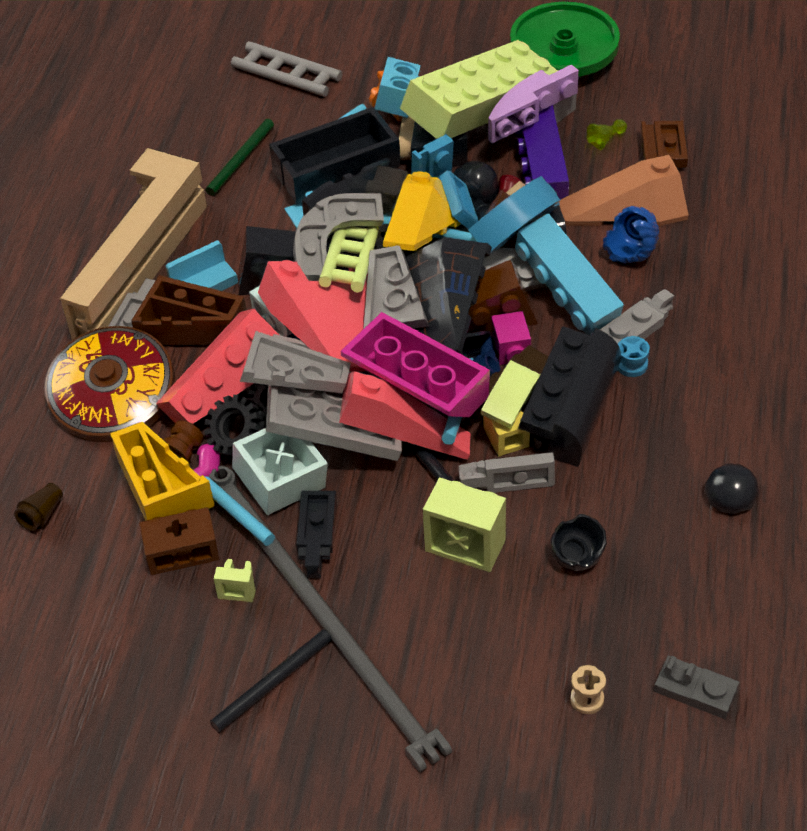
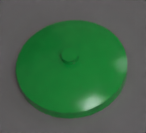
[510,1,620,77]

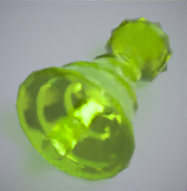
[586,119,627,150]

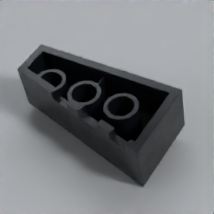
[238,226,364,295]

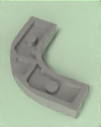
[293,193,384,281]

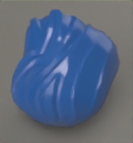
[603,206,660,263]

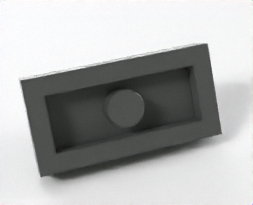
[654,656,740,720]

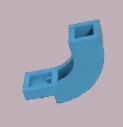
[468,176,560,253]

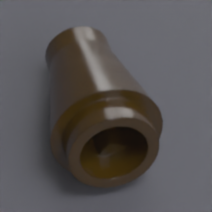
[14,483,63,531]

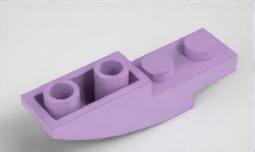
[488,65,579,143]

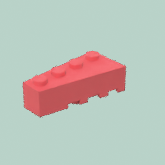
[156,308,279,424]

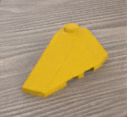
[383,171,461,251]

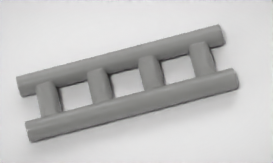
[231,41,342,97]

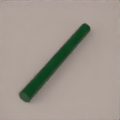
[205,119,274,196]

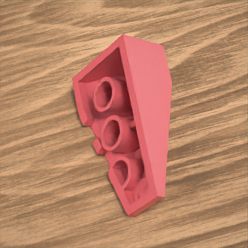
[339,371,471,460]

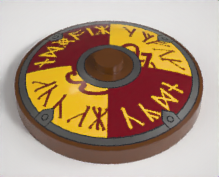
[45,326,175,442]

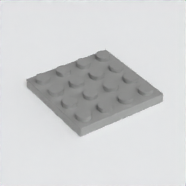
[266,334,402,461]

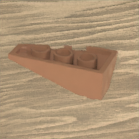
[559,155,689,226]

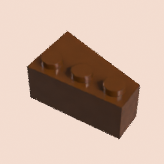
[467,259,538,334]
[131,275,247,345]

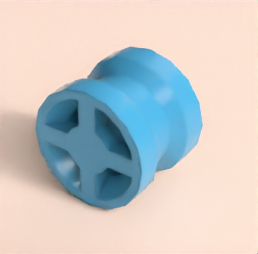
[618,336,650,377]

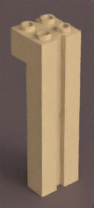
[60,148,207,340]

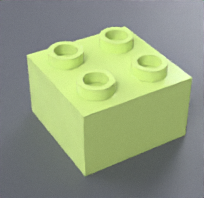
[423,477,506,572]

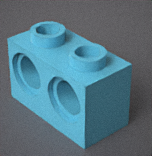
[374,57,421,118]

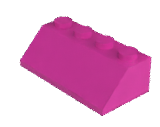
[340,312,490,417]

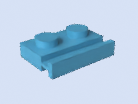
[411,134,454,180]

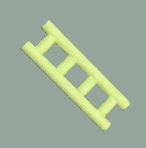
[319,226,379,293]

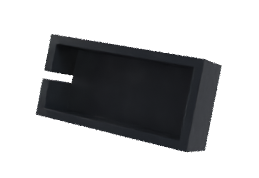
[269,107,401,205]

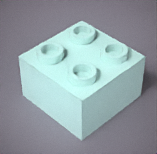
[232,428,328,515]

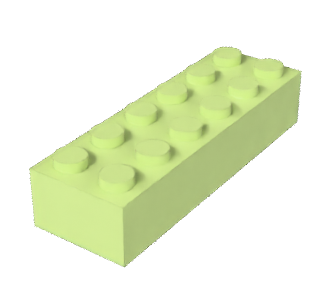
[400,40,558,139]

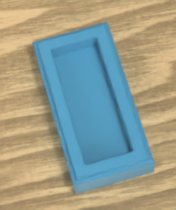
[440,170,479,229]

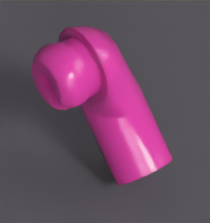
[194,444,220,477]

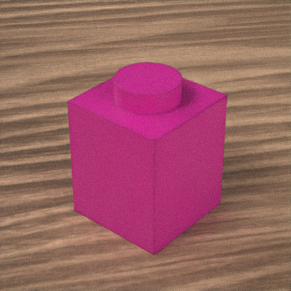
[491,311,531,365]

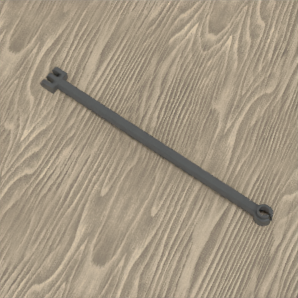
[209,466,452,772]

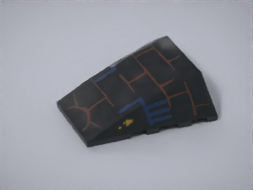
[405,237,492,354]

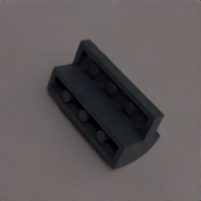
[519,326,621,467]

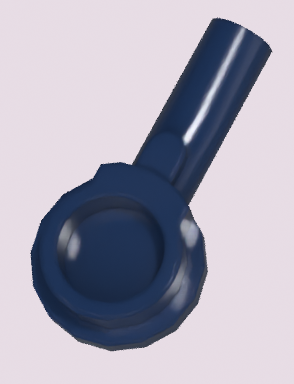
[473,335,501,377]

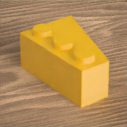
[110,422,215,521]

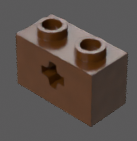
[139,507,220,576]

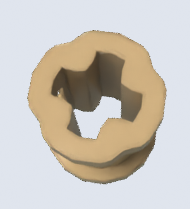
[570,665,606,714]

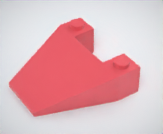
[258,260,368,372]

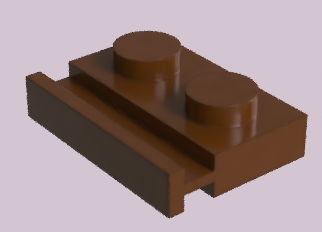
[640,121,688,168]

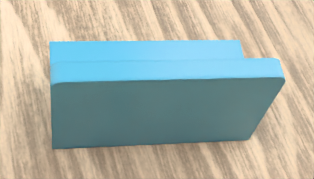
[165,240,238,291]

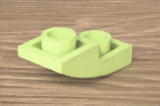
[481,360,540,429]

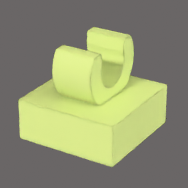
[213,559,256,602]

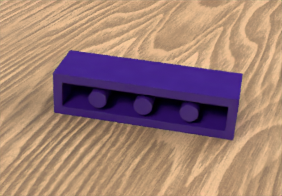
[514,105,569,200]

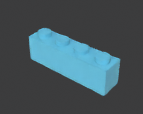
[515,213,624,336]

